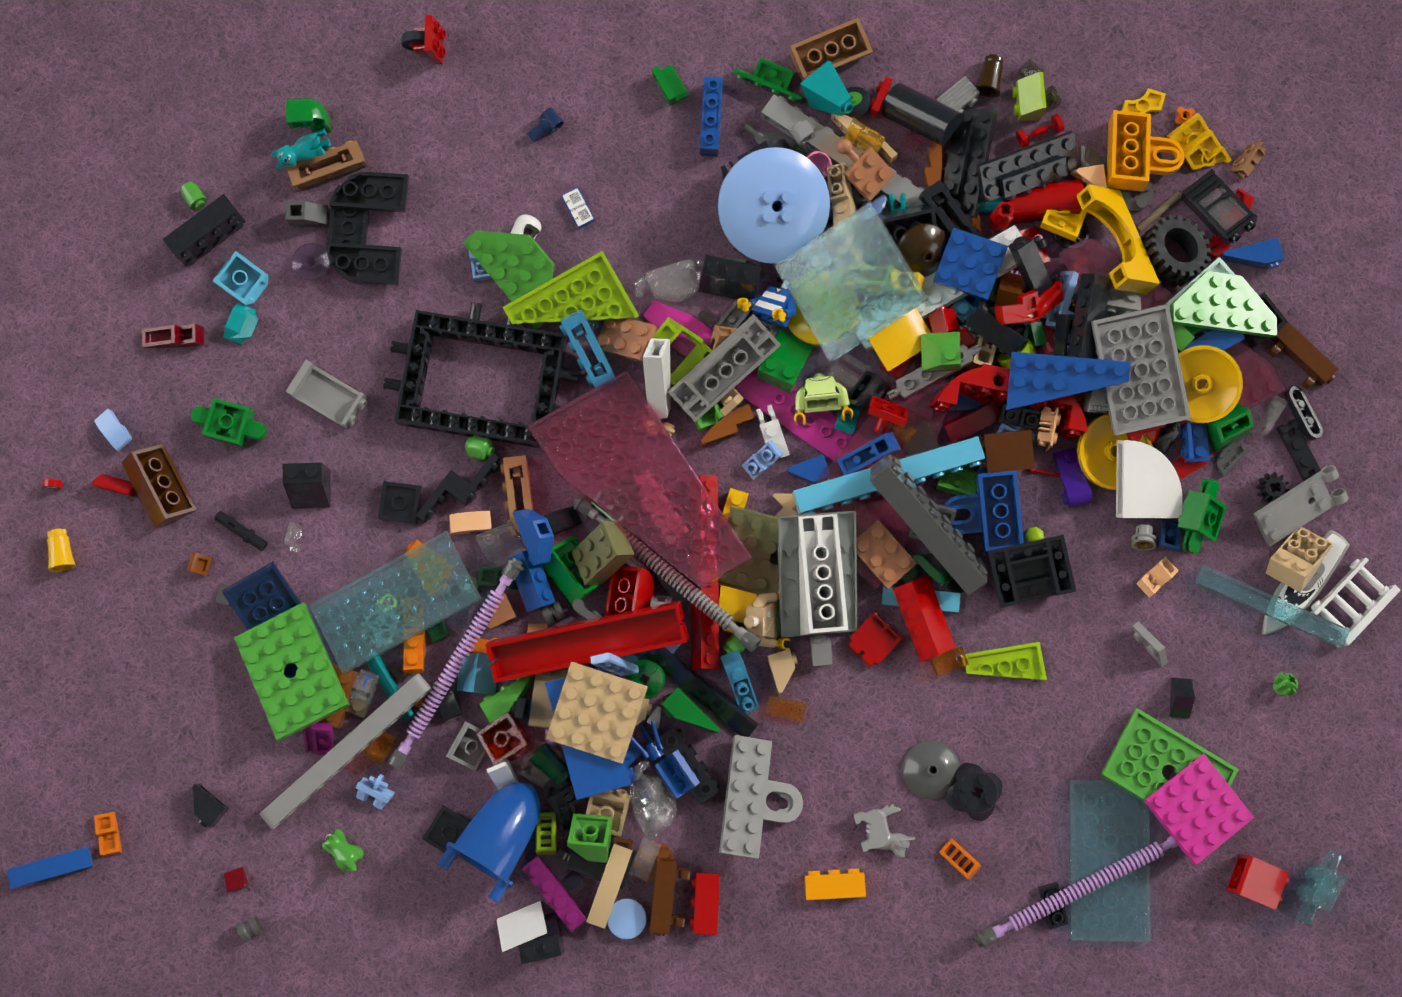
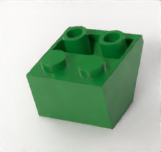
[1206,403,1254,452]

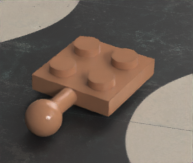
[837,139,895,201]

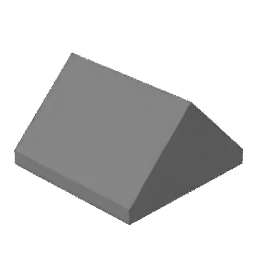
[446,722,494,771]

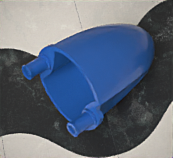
[437,782,540,903]

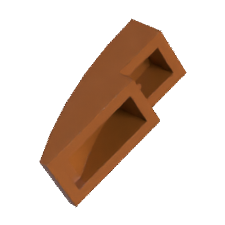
[701,404,754,447]

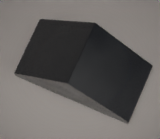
[1169,678,1195,718]

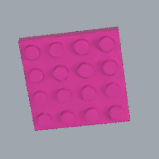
[1144,754,1254,865]

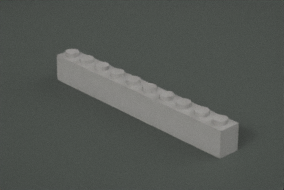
[761,95,925,208]

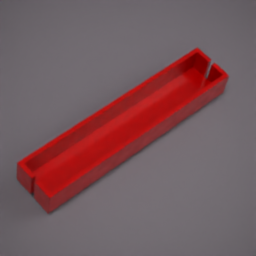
[485,600,689,683]

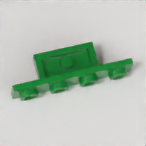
[733,57,805,102]

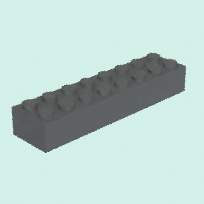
[870,454,988,596]

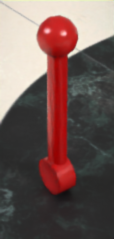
[1027,469,1061,479]

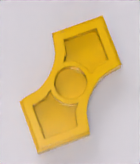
[1122,88,1166,113]

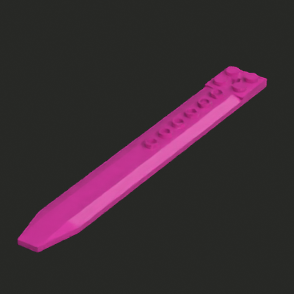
[643,301,894,497]

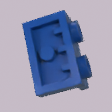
[1180,422,1210,463]

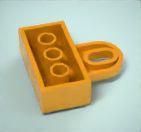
[1106,110,1185,192]

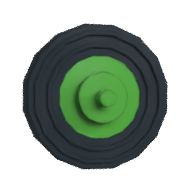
[845,86,871,118]

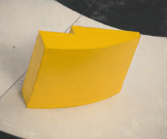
[867,308,931,371]

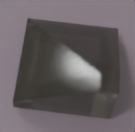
[1017,59,1043,78]

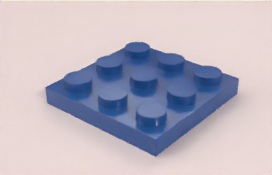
[933,228,1008,301]

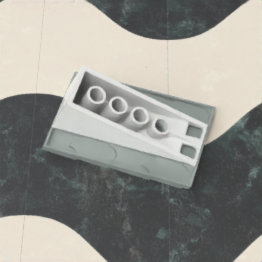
[777,511,857,638]

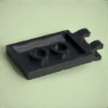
[556,831,636,890]

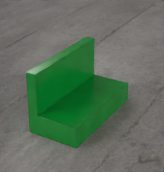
[652,64,689,106]

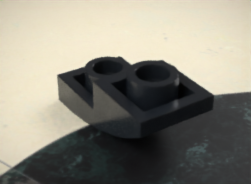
[998,403,1041,430]
[431,679,463,721]
[1038,882,1069,929]

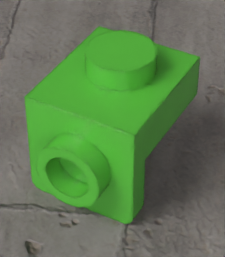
[693,403,723,431]

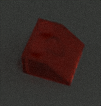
[476,712,534,766]

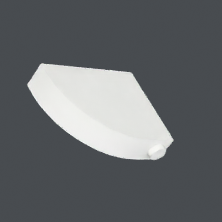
[1116,440,1184,518]

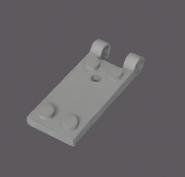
[1253,465,1349,546]

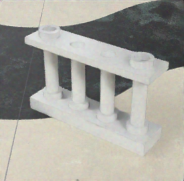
[1309,558,1400,647]

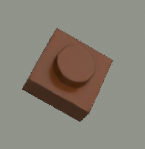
[187,552,212,576]

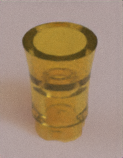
[843,117,886,154]

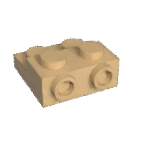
[586,789,631,837]

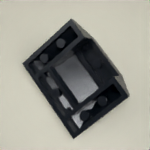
[987,534,1076,608]

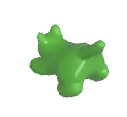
[322,829,364,872]

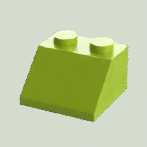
[1012,72,1046,122]

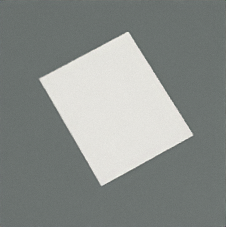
[496,901,547,952]

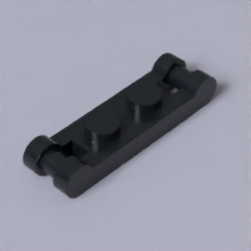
[1276,419,1321,482]

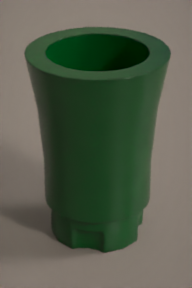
[528,741,570,785]

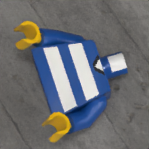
[737,281,797,328]

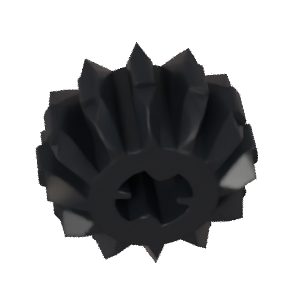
[1255,472,1290,503]

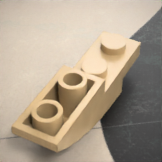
[827,162,857,240]

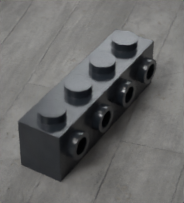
[655,727,720,805]

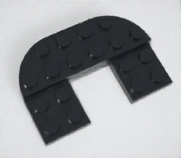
[326,172,409,286]

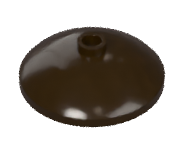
[895,223,949,278]

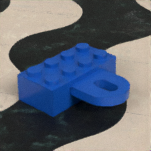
[943,470,1024,551]

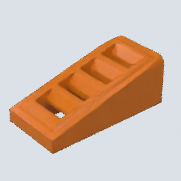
[939,838,982,880]

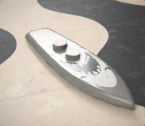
[1262,530,1350,636]

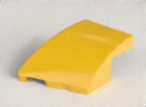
[1167,113,1232,170]

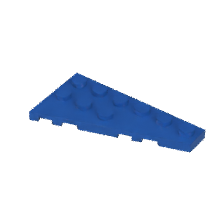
[1006,352,1131,410]

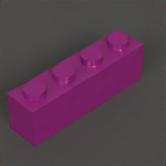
[522,856,588,932]

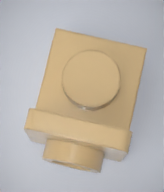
[720,388,744,416]

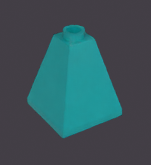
[800,60,854,116]

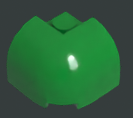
[286,98,331,133]

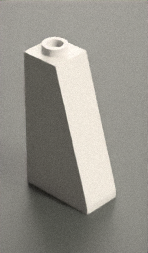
[643,338,671,419]

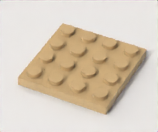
[546,662,648,764]

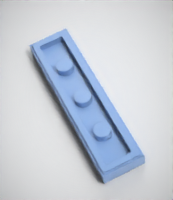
[590,653,639,677]

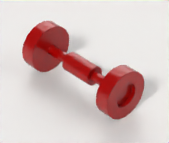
[1015,114,1065,148]

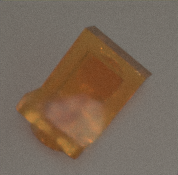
[364,732,396,764]

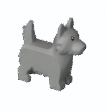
[853,804,915,858]

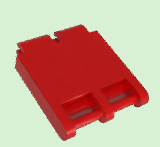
[847,610,903,667]

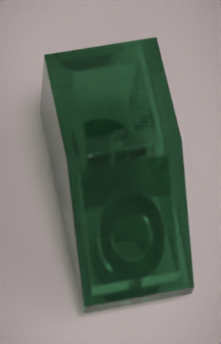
[477,565,518,591]

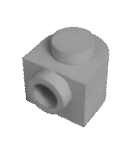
[791,120,816,145]

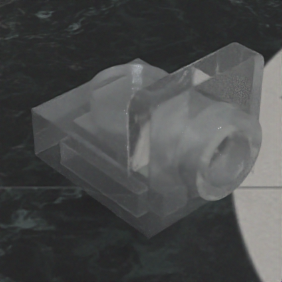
[284,522,307,552]

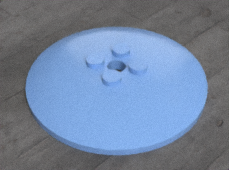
[718,147,830,263]

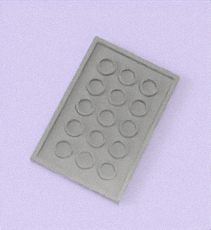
[1091,304,1191,436]

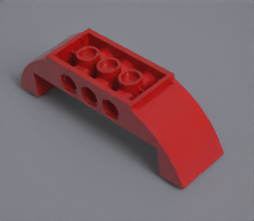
[929,364,1088,440]

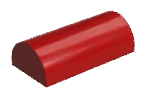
[1006,179,1084,224]

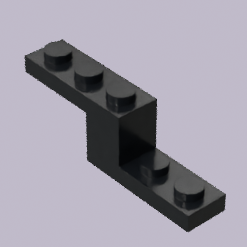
[416,453,501,522]

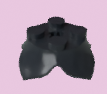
[945,763,1002,821]

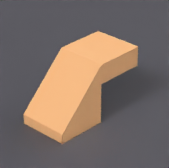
[1136,556,1179,598]

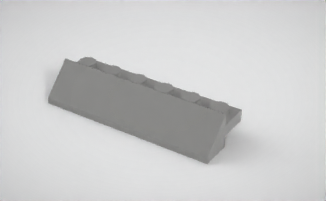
[668,314,781,422]

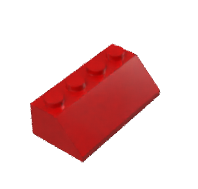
[892,575,956,662]

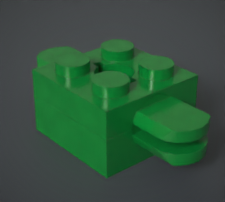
[191,398,267,448]
[1178,479,1227,554]

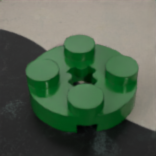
[626,660,665,699]

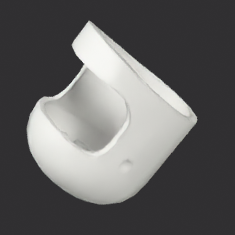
[511,214,541,240]

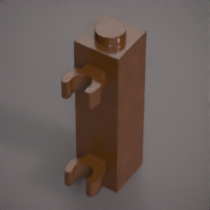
[1267,322,1338,389]
[649,857,690,936]

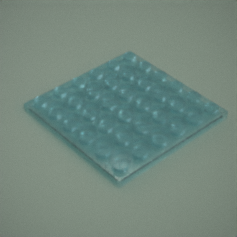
[774,202,929,362]

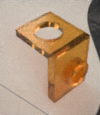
[930,646,969,676]

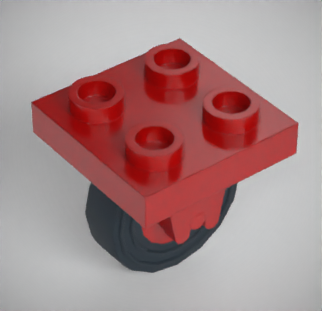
[401,15,446,64]

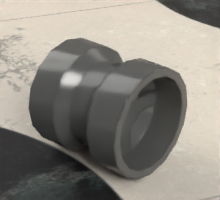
[541,601,567,627]
[236,915,264,942]

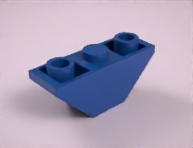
[513,509,554,566]

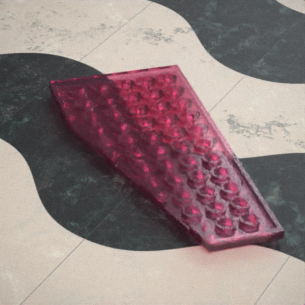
[528,370,752,589]

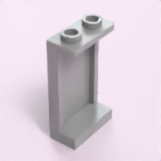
[285,360,367,429]

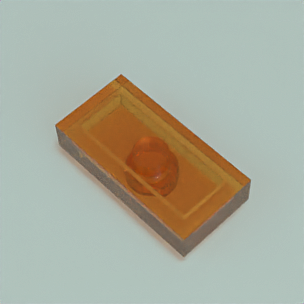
[765,695,807,723]

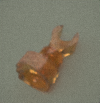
[887,423,917,445]

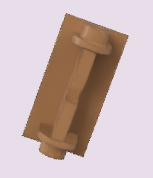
[1230,142,1266,179]

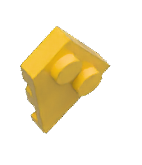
[1040,210,1087,242]

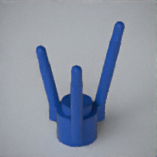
[631,721,664,762]

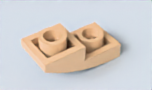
[449,511,492,534]

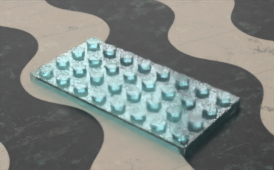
[309,531,482,674]
[1069,780,1151,942]

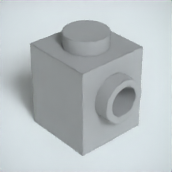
[810,634,832,666]

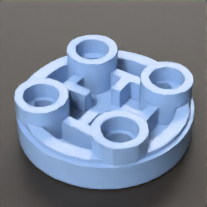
[607,898,647,939]

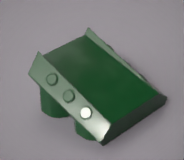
[913,553,955,589]

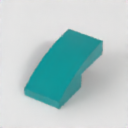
[834,404,861,435]

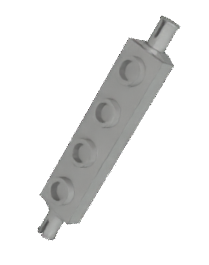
[887,343,982,400]

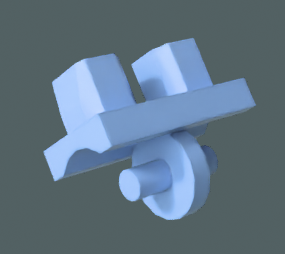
[356,774,395,809]

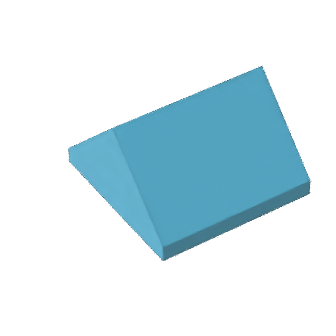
[457,653,498,695]

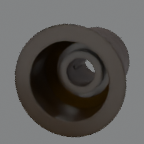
[976,54,1003,98]

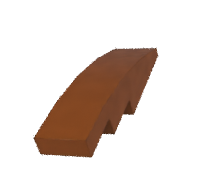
[922,141,942,189]

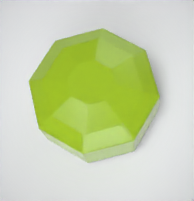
[1024,527,1044,542]

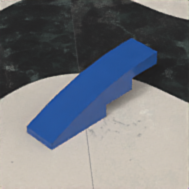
[6,847,93,889]

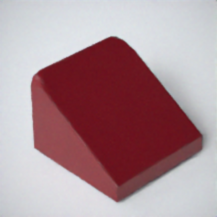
[224,866,249,893]

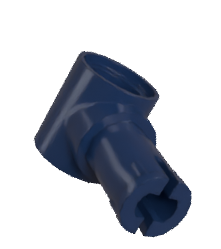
[527,108,564,142]

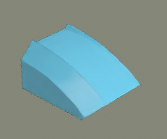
[212,251,268,305]

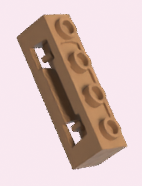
[286,140,367,191]
[500,455,534,536]

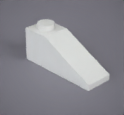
[486,762,518,790]

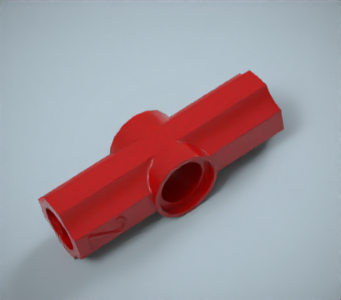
[989,201,1014,233]

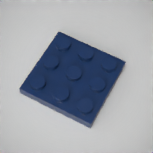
[222,561,301,630]

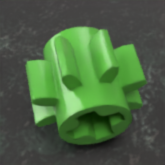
[1273,672,1298,697]

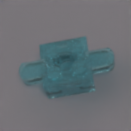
[1296,849,1347,926]

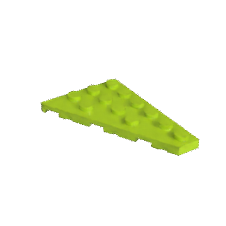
[503,251,639,324]

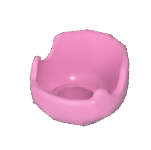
[806,151,832,178]

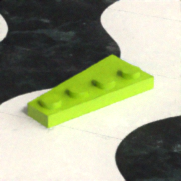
[962,642,1047,680]

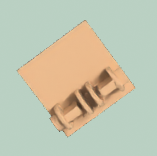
[1036,407,1061,452]

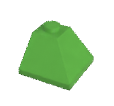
[921,332,961,372]
[567,813,613,863]

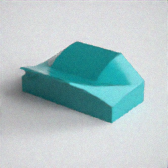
[223,303,259,345]

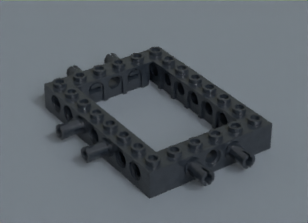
[383,302,580,450]

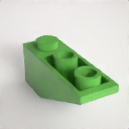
[480,675,535,727]

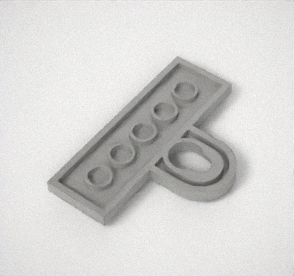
[719,735,803,859]

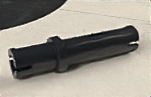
[214,511,268,552]

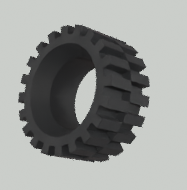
[1141,215,1211,288]

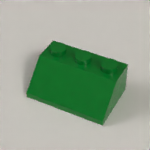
[542,535,608,604]

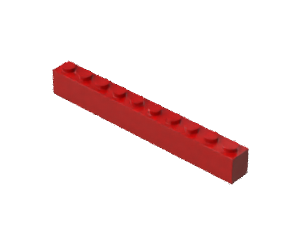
[691,475,719,670]

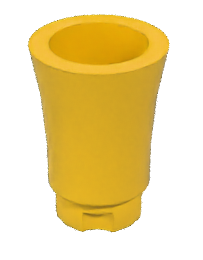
[47,529,76,572]

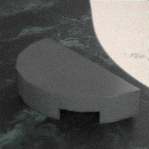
[1216,445,1250,476]

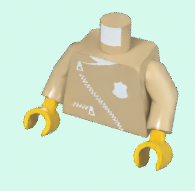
[744,592,790,650]

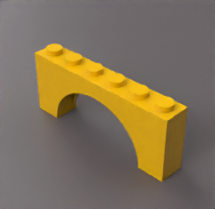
[1076,184,1160,294]

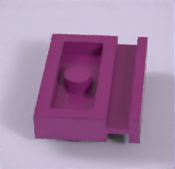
[303,723,335,755]

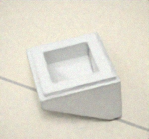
[647,706,661,729]

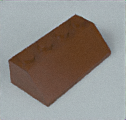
[121,444,197,529]

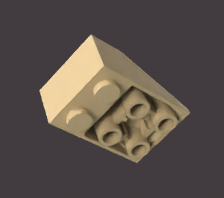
[1266,527,1333,592]

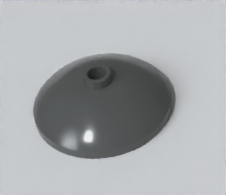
[902,741,960,800]

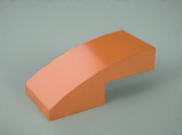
[94,812,122,857]

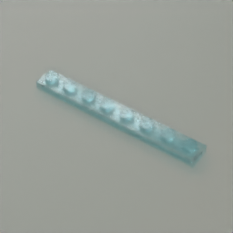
[1194,565,1350,649]

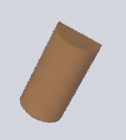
[790,18,873,81]

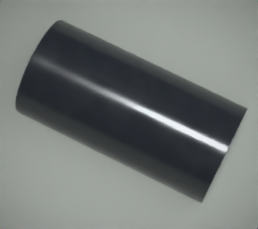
[882,83,965,146]

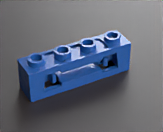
[700,76,723,156]

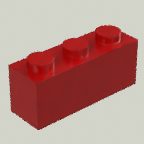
[690,872,720,935]

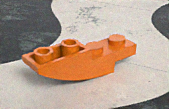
[403,597,426,674]

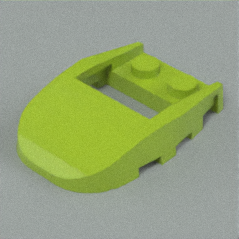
[653,317,712,386]

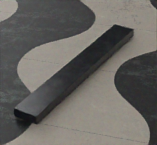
[640,647,759,737]

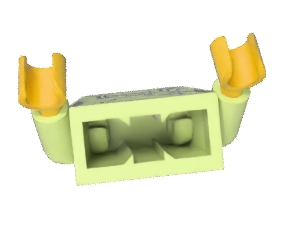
[794,373,853,425]

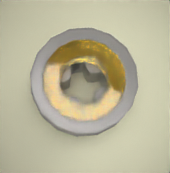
[1131,524,1157,551]

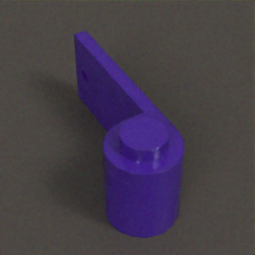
[1052,448,1092,508]

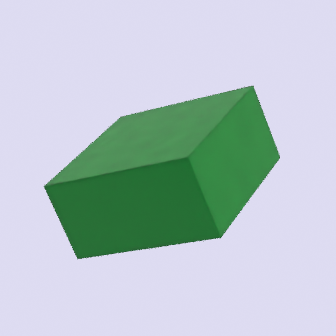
[1027,321,1046,350]

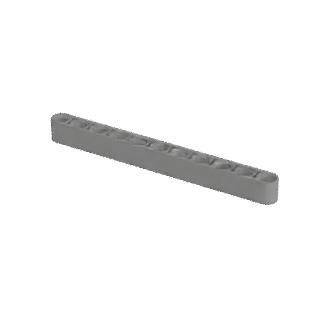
[259,674,432,830]

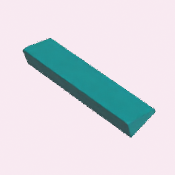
[364,649,416,722]

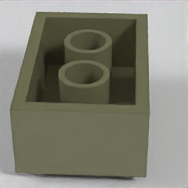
[571,521,634,585]

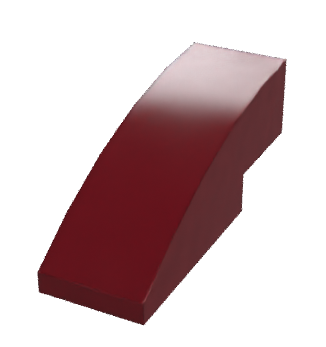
[142,324,204,348]
[942,401,1000,443]

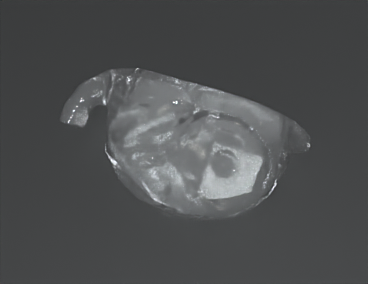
[635,259,702,304]
[629,760,677,840]

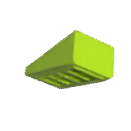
[536,812,557,855]

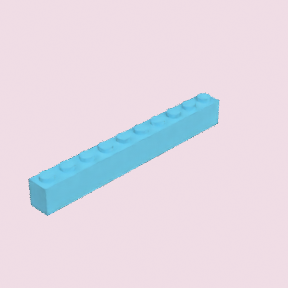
[792,436,985,515]

